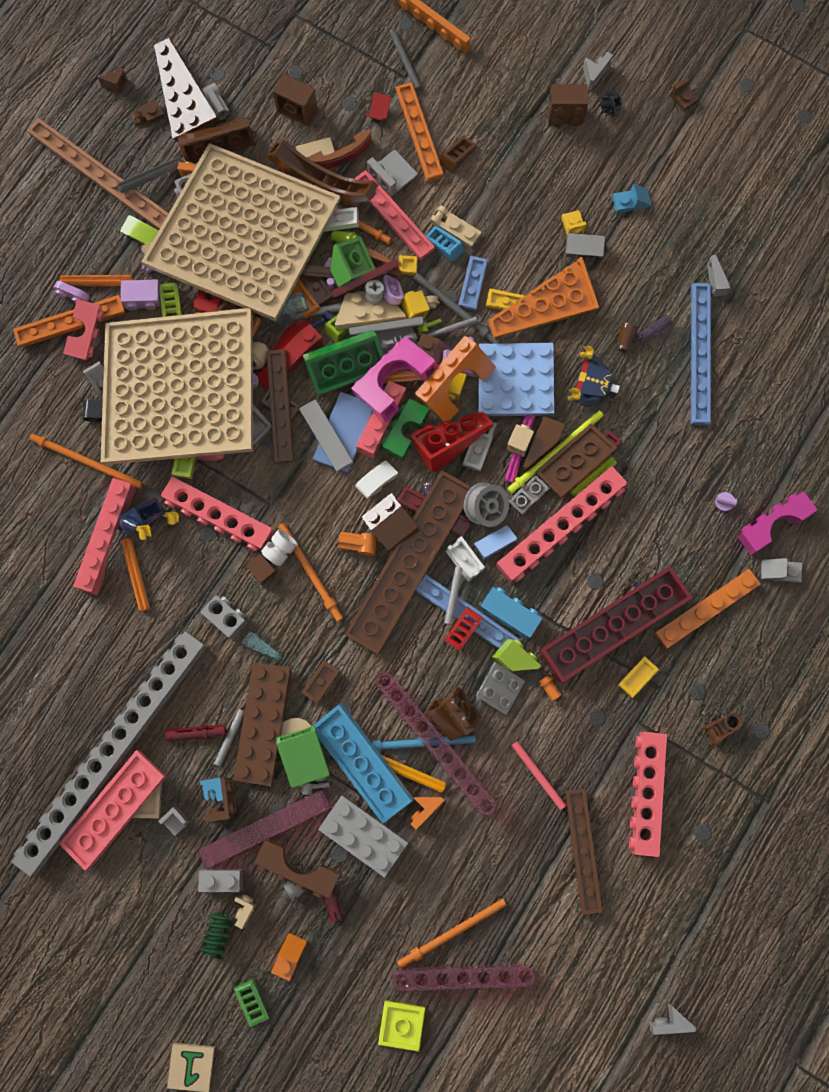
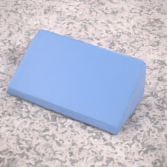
[474,525,517,560]

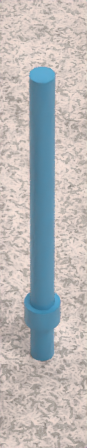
[372,735,476,752]

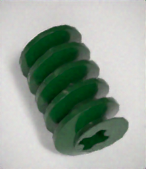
[199,912,235,959]

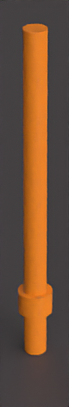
[278,523,344,622]
[397,899,507,968]

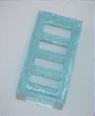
[241,632,282,661]

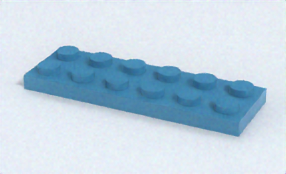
[313,703,414,824]

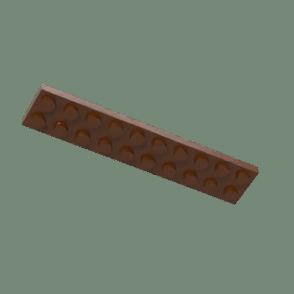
[344,470,472,655]

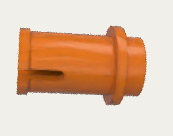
[539,675,562,701]

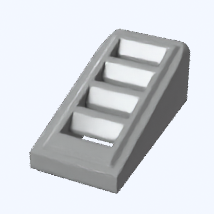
[707,255,731,297]

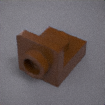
[670,78,699,112]

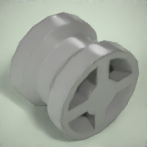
[365,280,384,304]

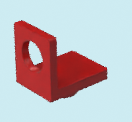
[366,92,392,121]

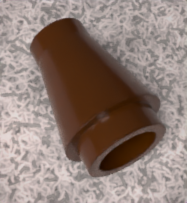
[617,323,637,352]

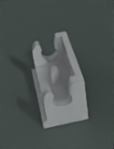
[565,233,605,258]

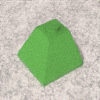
[331,237,376,287]

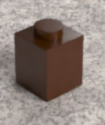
[246,553,277,586]

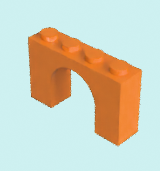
[415,336,496,422]

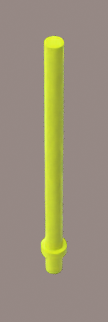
[507,410,604,494]

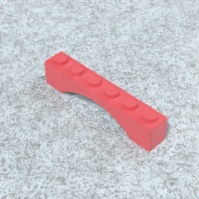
[73,478,136,596]

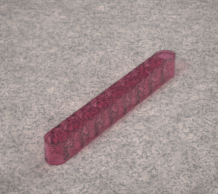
[376,671,496,817]

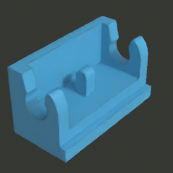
[200,778,223,801]

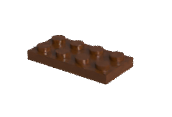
[535,424,618,500]

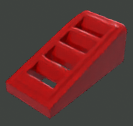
[444,606,483,651]

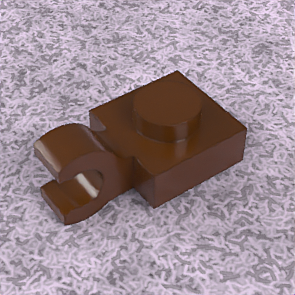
[130,100,165,126]

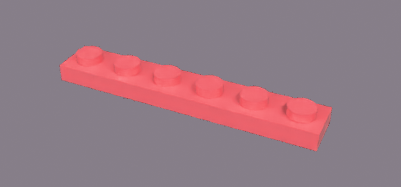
[354,170,435,260]

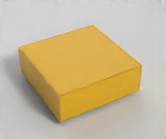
[399,255,418,276]

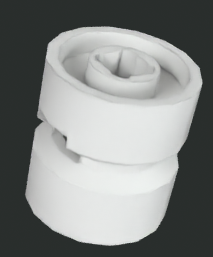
[262,529,298,566]

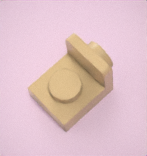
[234,894,257,929]

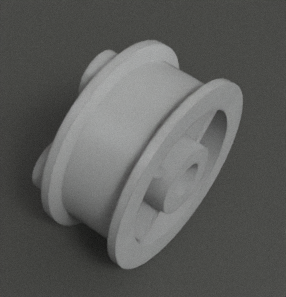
[463,483,509,527]

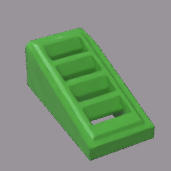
[234,978,269,1027]

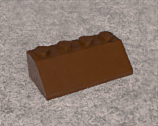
[178,117,255,163]

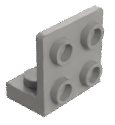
[367,150,417,197]

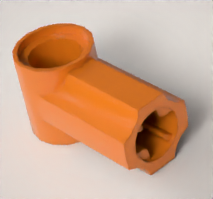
[338,532,378,556]

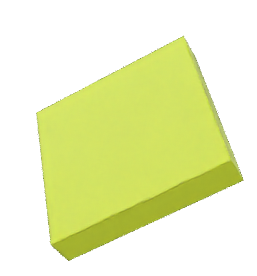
[378,1000,425,1051]

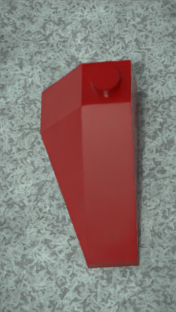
[256,318,324,391]
[410,411,494,473]

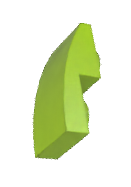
[120,216,158,245]

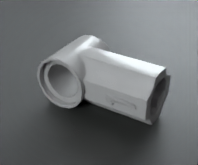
[202,83,230,121]

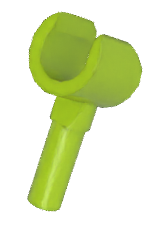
[417,318,442,336]

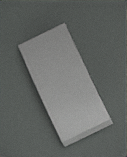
[509,475,550,515]

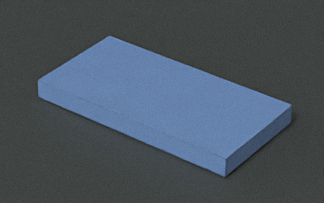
[313,392,373,473]

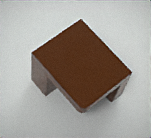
[98,67,128,94]

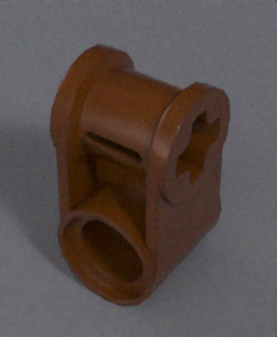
[702,713,743,745]

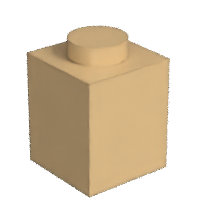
[507,424,534,457]

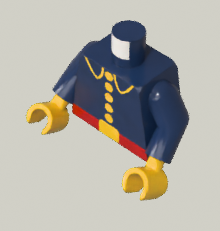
[568,346,620,407]
[117,497,179,540]

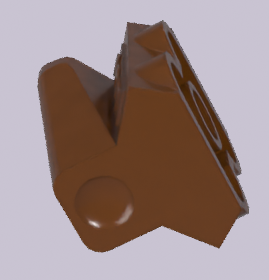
[426,686,480,741]

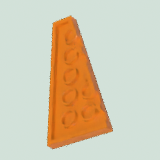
[488,257,599,339]

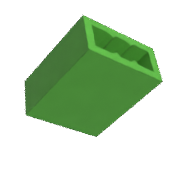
[276,725,330,788]

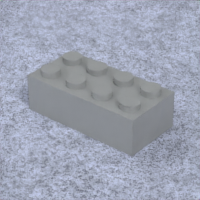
[318,795,408,878]

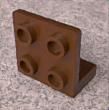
[204,777,238,822]

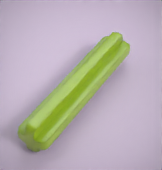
[570,456,617,497]

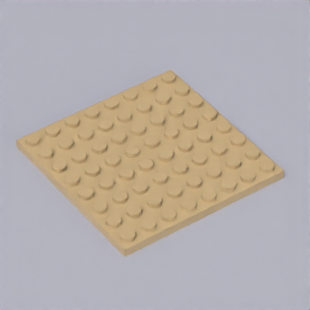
[141,143,341,321]
[101,308,253,465]

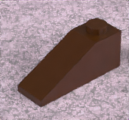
[522,416,566,473]

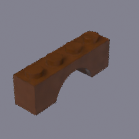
[254,838,340,899]

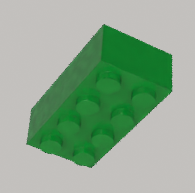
[303,330,384,395]

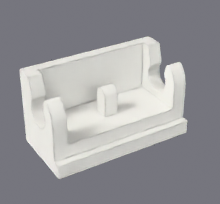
[446,536,485,582]

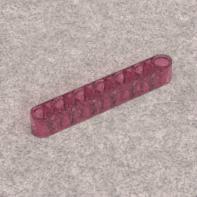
[198,789,332,869]
[392,964,535,991]

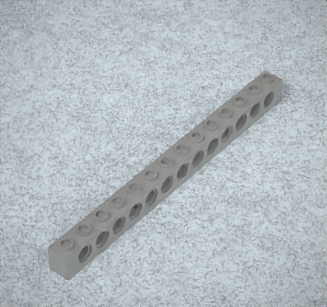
[12,632,207,877]

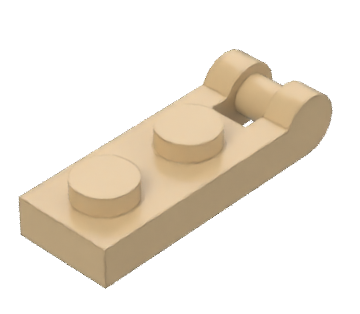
[429,206,482,249]

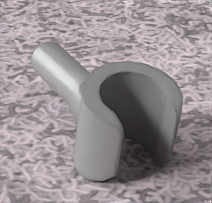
[301,782,330,795]

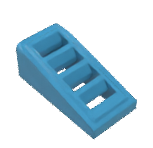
[426,226,464,262]

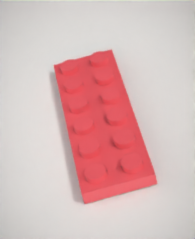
[58,750,167,871]

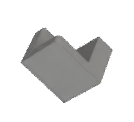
[158,807,191,836]

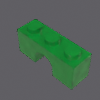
[381,399,429,462]

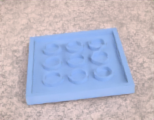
[479,343,554,416]

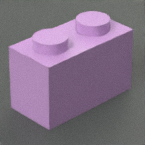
[121,280,161,310]

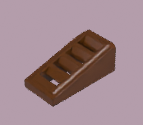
[440,135,477,173]

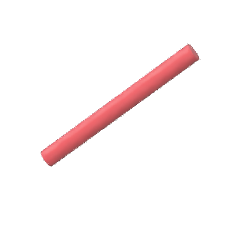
[511,741,566,810]

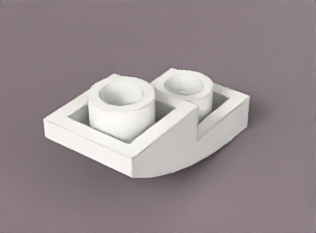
[355,461,398,499]

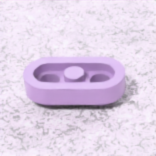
[381,275,404,305]
[53,281,90,303]

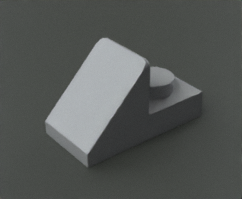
[583,52,613,91]
[83,362,104,400]
[761,558,802,583]
[649,1003,696,1035]

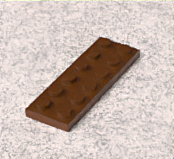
[233,663,292,786]

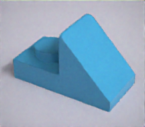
[612,184,652,213]

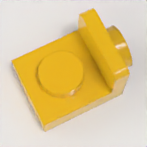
[561,210,587,235]

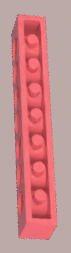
[496,466,627,583]

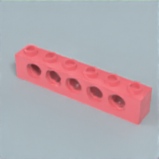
[161,476,274,552]
[629,732,667,857]

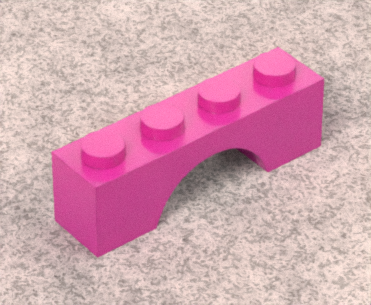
[738,491,818,555]

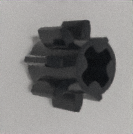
[600,91,622,114]

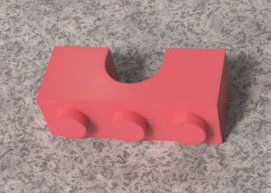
[63,299,104,361]

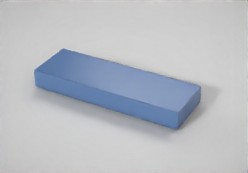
[458,256,488,312]

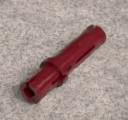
[165,724,227,742]

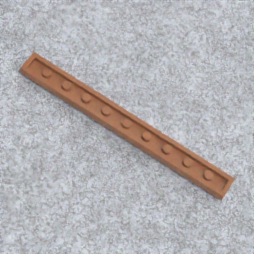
[27,118,169,230]

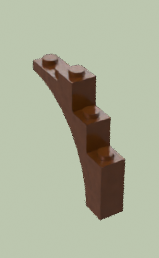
[266,139,379,209]

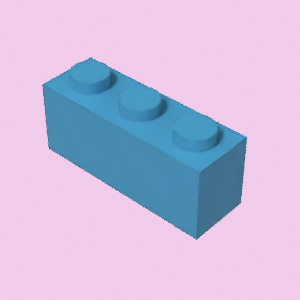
[480,587,542,640]

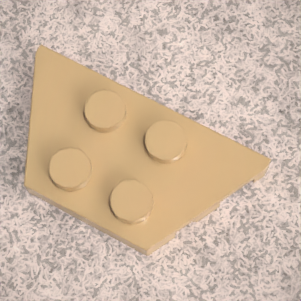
[335,290,406,330]

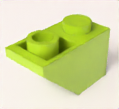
[493,639,541,671]

